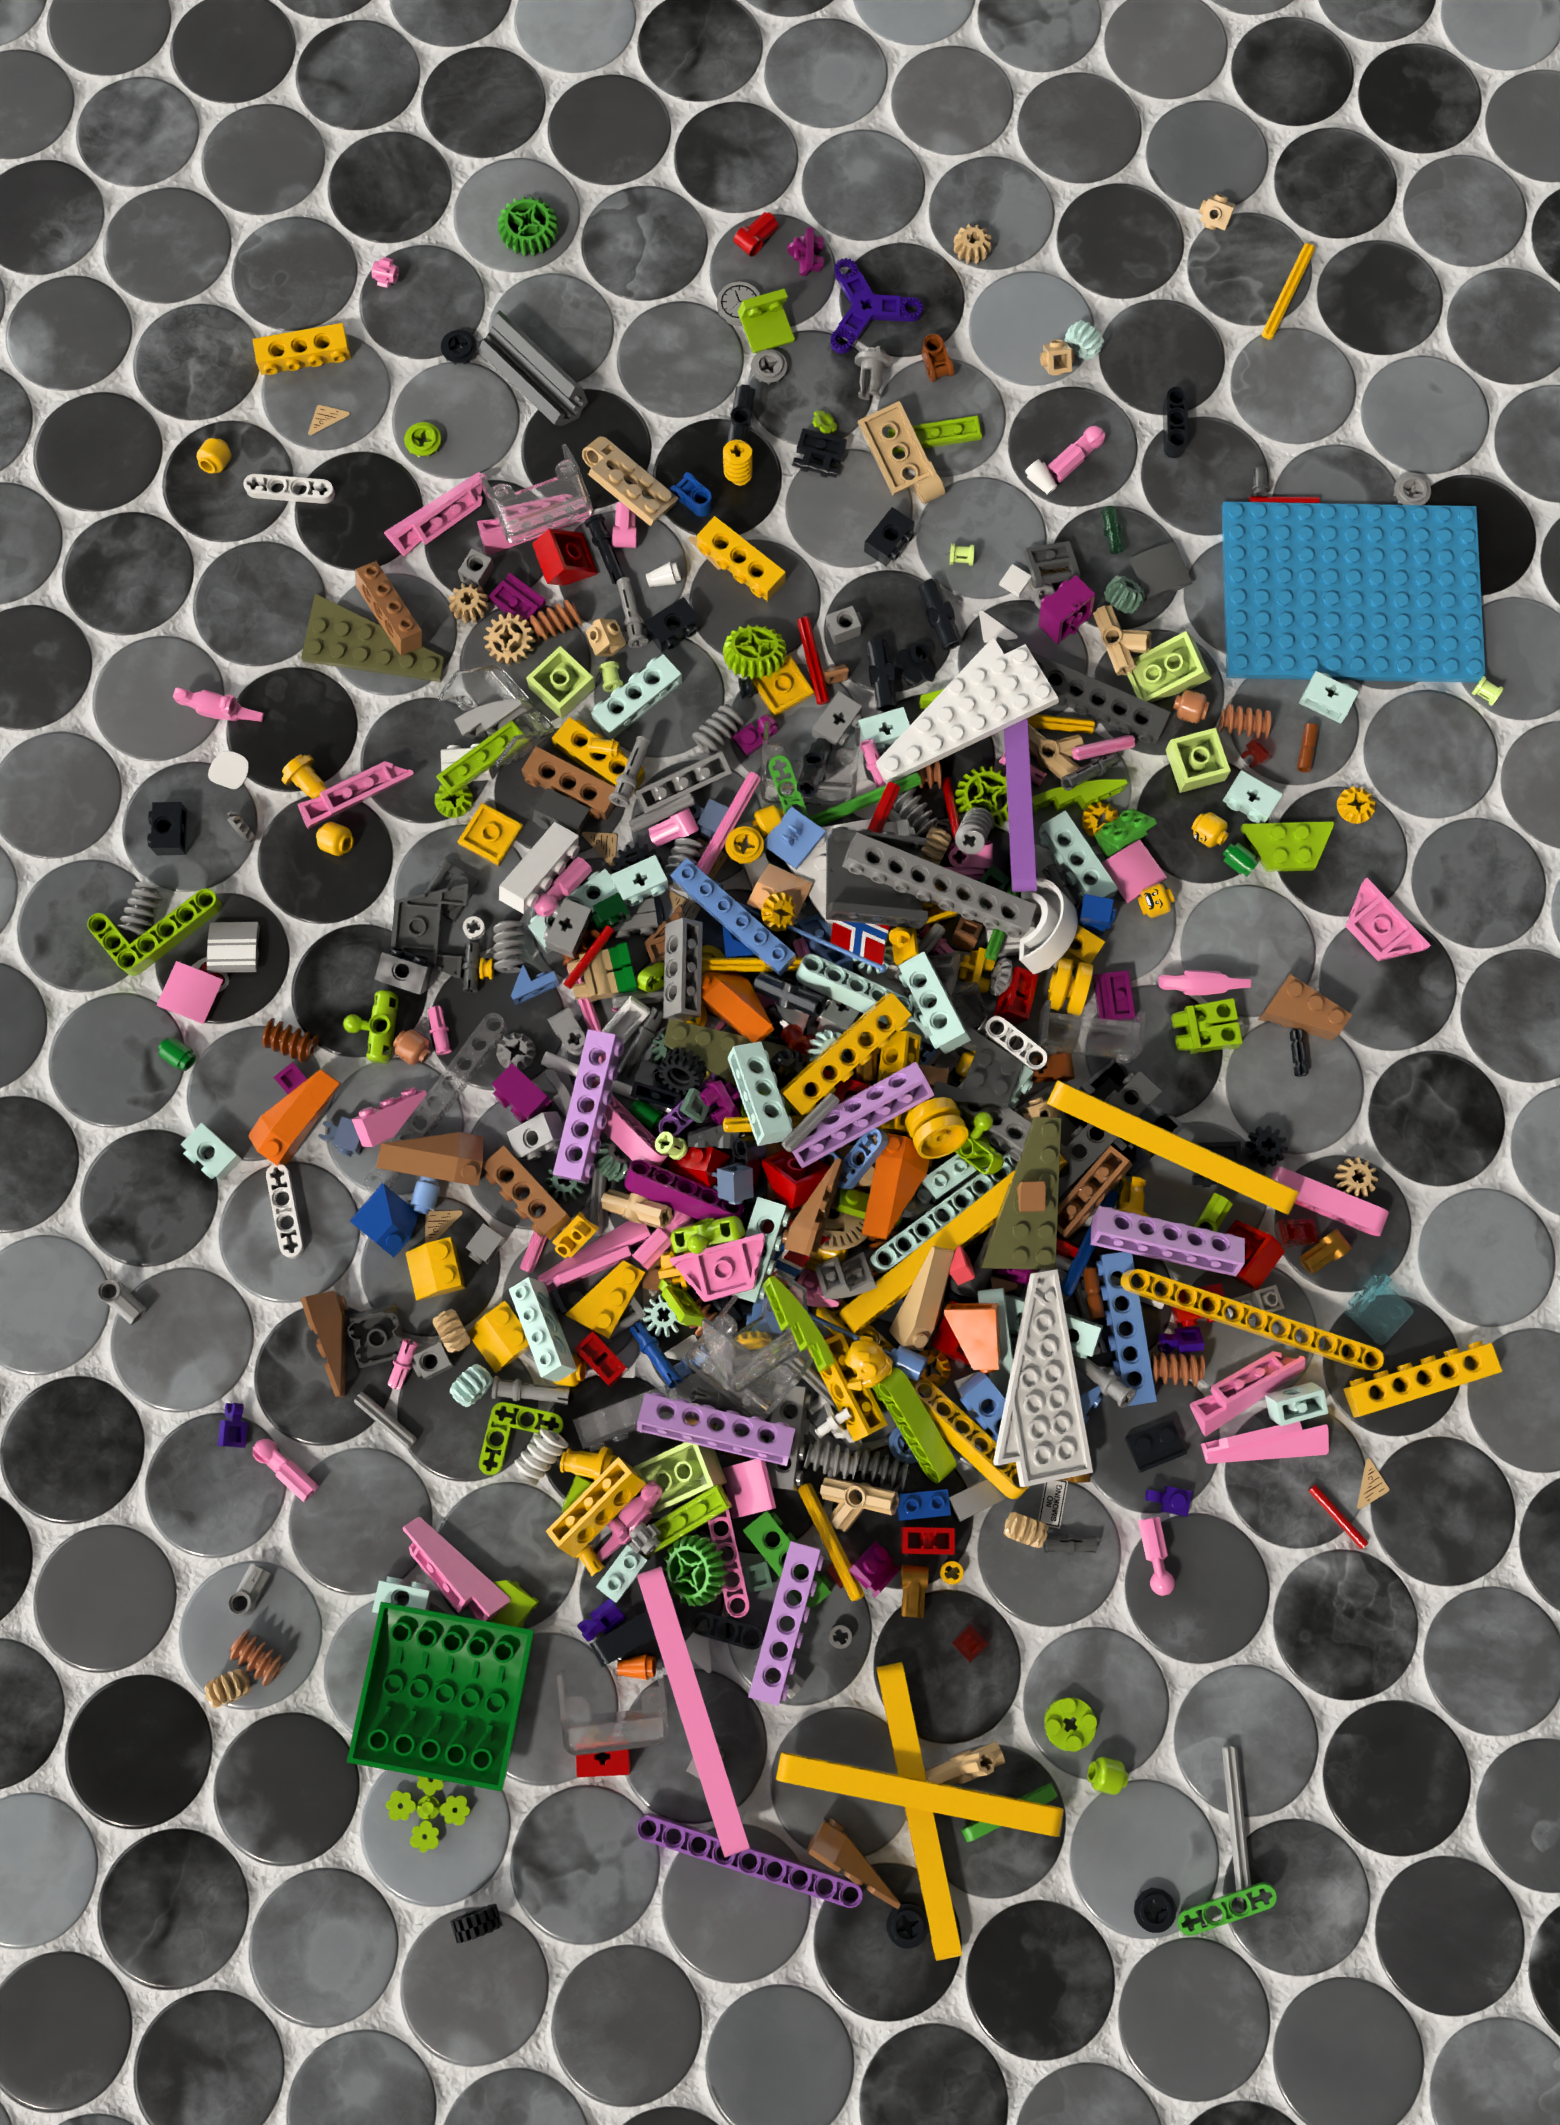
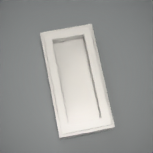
[602,996,651,1044]

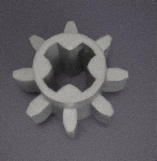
[629,1523,661,1555]

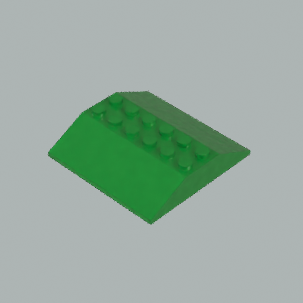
[347,1602,534,1792]

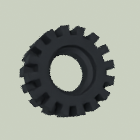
[658,1048,707,1094]
[450,1904,503,1943]

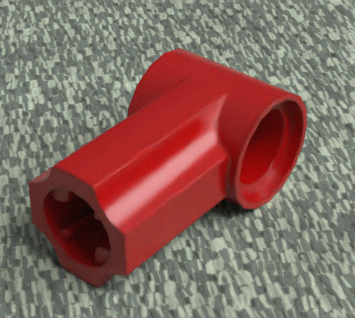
[733,212,779,257]

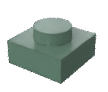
[679,1088,710,1123]
[742,1562,773,1594]

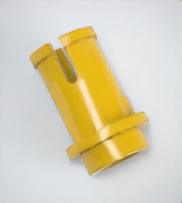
[588,737,620,758]
[576,1544,605,1577]

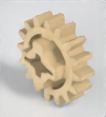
[484,613,536,665]

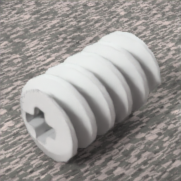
[514,1428,568,1486]

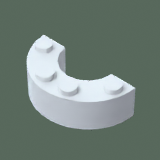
[1019,878,1078,974]

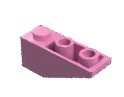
[352,1087,427,1147]

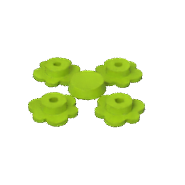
[385,1776,470,1853]

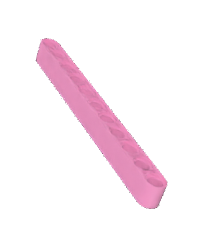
[637,1567,750,1857]

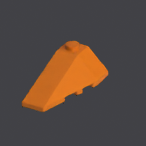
[701,971,774,1043]
[248,1069,341,1166]
[862,1133,930,1239]

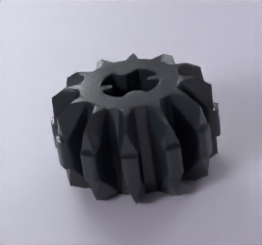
[1245,1126,1288,1168]

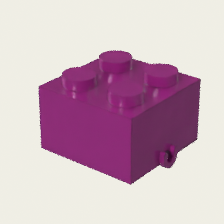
[1038,575,1095,645]
[491,1063,553,1124]

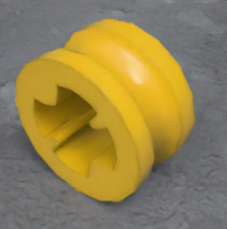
[479,958,494,980]
[940,1561,964,1584]

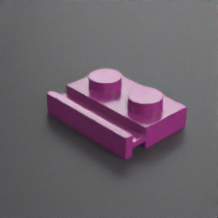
[488,572,546,622]
[1093,970,1135,1023]
[849,1541,902,1598]

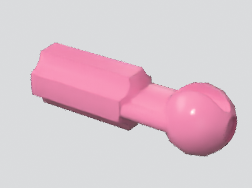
[1047,426,1105,483]
[534,856,592,917]
[632,1209,695,1270]
[253,1439,319,1502]
[1138,1517,1175,1596]

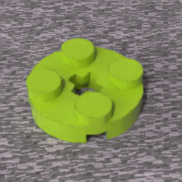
[1044,1697,1097,1752]

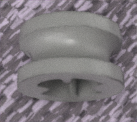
[1034,586,1055,609]
[828,1625,852,1649]

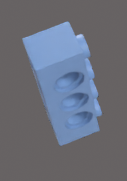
[958,1371,1005,1442]

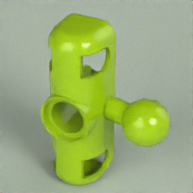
[343,990,399,1064]
[954,1112,1004,1174]
[671,1216,746,1254]

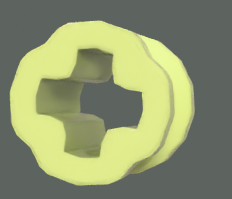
[949,543,974,566]
[598,661,624,692]
[1471,676,1504,706]
[655,1132,688,1160]

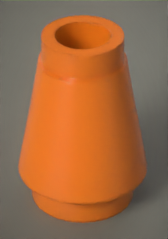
[617,1654,656,1680]

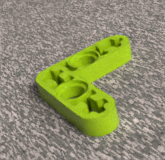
[479,1402,564,1476]

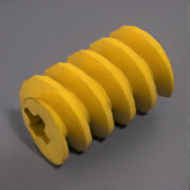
[723,439,752,486]

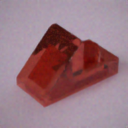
[1275,1219,1319,1249]

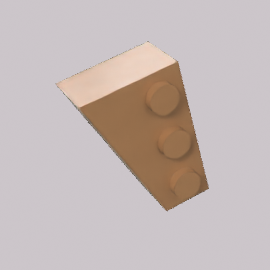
[1258,974,1352,1041]

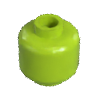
[1087,1757,1129,1795]

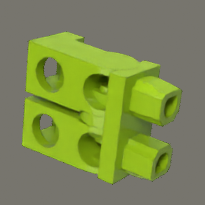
[1171,998,1243,1054]

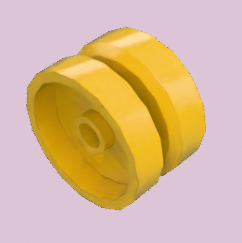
[1046,957,1093,1016]
[905,1097,969,1159]

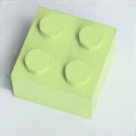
[526,646,595,719]
[1166,728,1231,793]

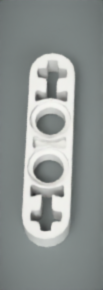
[243,474,335,504]
[266,1164,304,1259]

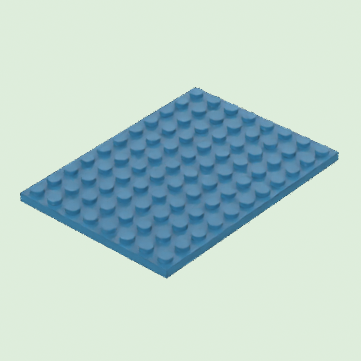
[1221,502,1486,683]

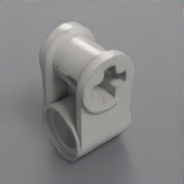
[547,1007,586,1056]

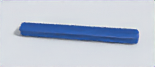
[1061,1190,1119,1297]

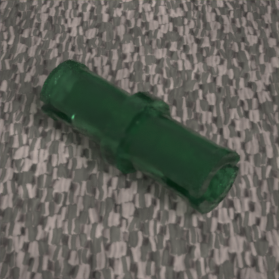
[1101,506,1125,554]

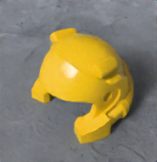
[844,1336,893,1390]

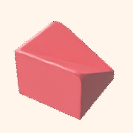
[949,1246,975,1285]

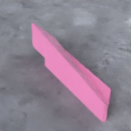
[384,472,487,556]
[538,1220,651,1293]

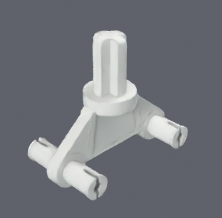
[808,1394,863,1451]

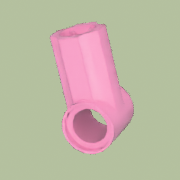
[612,502,637,548]
[648,808,699,847]

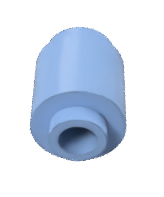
[410,1176,440,1214]

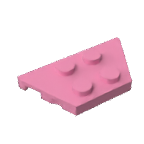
[1345,878,1431,961]
[669,1233,766,1302]

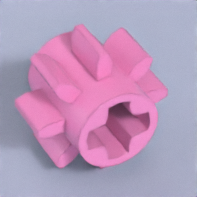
[372,257,399,288]

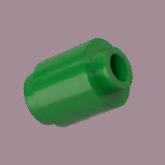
[1222,842,1259,877]
[158,1037,196,1071]
[629,1099,664,1133]

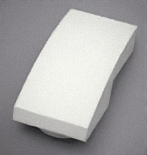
[1227,1285,1284,1320]

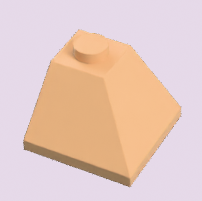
[747,863,813,926]

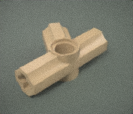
[1093,605,1152,676]
[1028,724,1084,780]
[601,1189,673,1229]
[820,1476,900,1532]
[925,1741,1006,1786]

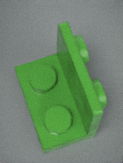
[1094,809,1157,859]

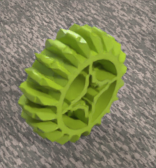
[723,624,787,680]
[955,766,1009,830]

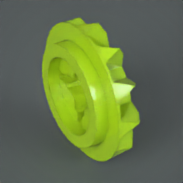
[404,422,441,458]
[435,785,473,818]

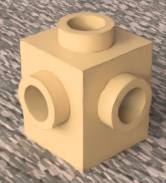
[1199,194,1236,230]
[1040,339,1074,375]
[585,618,626,657]
[1022,1097,1060,1123]

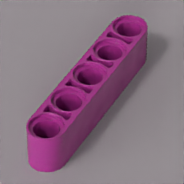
[624,1159,744,1225]

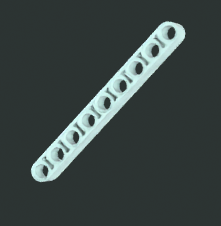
[870,1153,1017,1273]

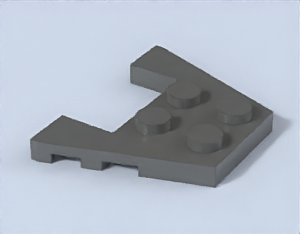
[391,884,470,978]
[930,1022,1023,1108]

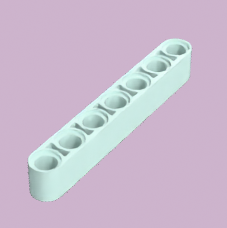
[796,954,947,1046]

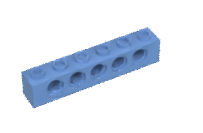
[670,858,797,977]
[1096,1252,1157,1406]

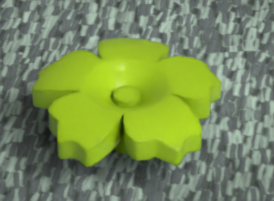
[812,410,837,435]

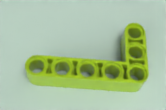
[87,888,222,976]
[869,1367,957,1484]

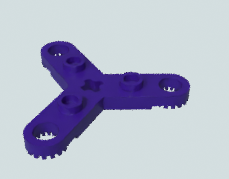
[830,258,923,354]

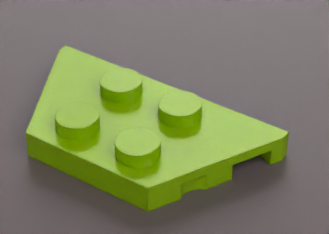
[1241,821,1334,872]

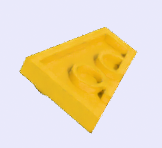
[565,1260,646,1339]

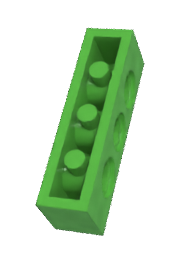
[743,1511,832,1610]

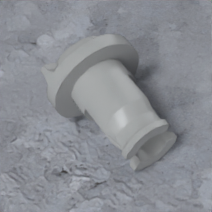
[855,346,891,401]

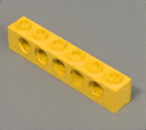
[779,993,912,1116]
[1343,1340,1502,1418]

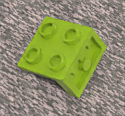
[737,288,795,354]

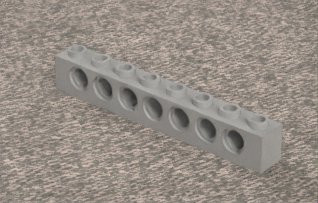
[842,832,1036,938]

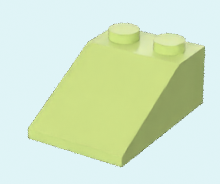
[1127,631,1211,703]
[634,1442,727,1514]

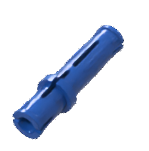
[629,1322,682,1389]

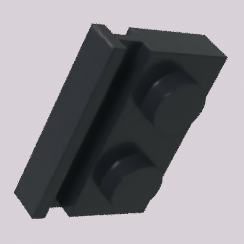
[1125,1419,1187,1473]

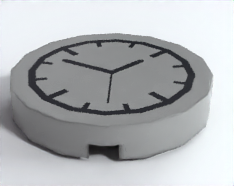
[717,281,760,326]

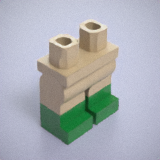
[567,942,637,1002]

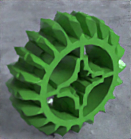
[498,195,558,257]
[662,1535,728,1606]

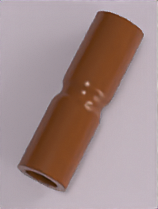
[1297,723,1319,773]
[1083,1268,1105,1320]

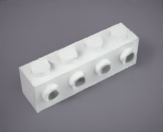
[499,822,580,914]

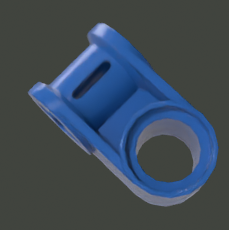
[670,472,713,517]

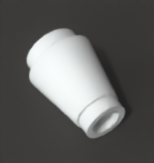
[1025,459,1058,495]
[646,562,682,587]

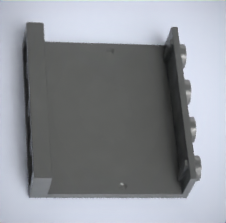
[826,827,928,929]

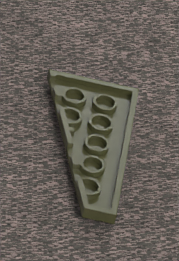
[301,594,445,682]
[663,1019,813,1115]
[979,1117,1061,1270]

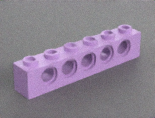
[553,1029,624,1184]
[791,1062,934,1168]
[1090,1206,1245,1276]
[637,1393,795,1466]
[748,1541,824,1706]

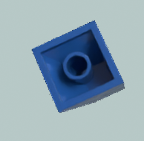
[350,1183,419,1258]

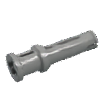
[616,577,649,648]
[609,736,651,807]
[1072,1350,1136,1408]
[492,1376,570,1404]

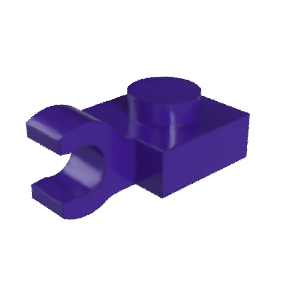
[1158,1327,1204,1354]
[218,1403,248,1448]
[1145,1486,1192,1517]
[577,1598,626,1642]

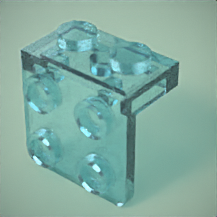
[1344,1273,1414,1345]

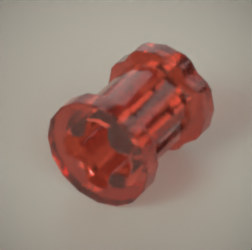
[781,1024,811,1054]

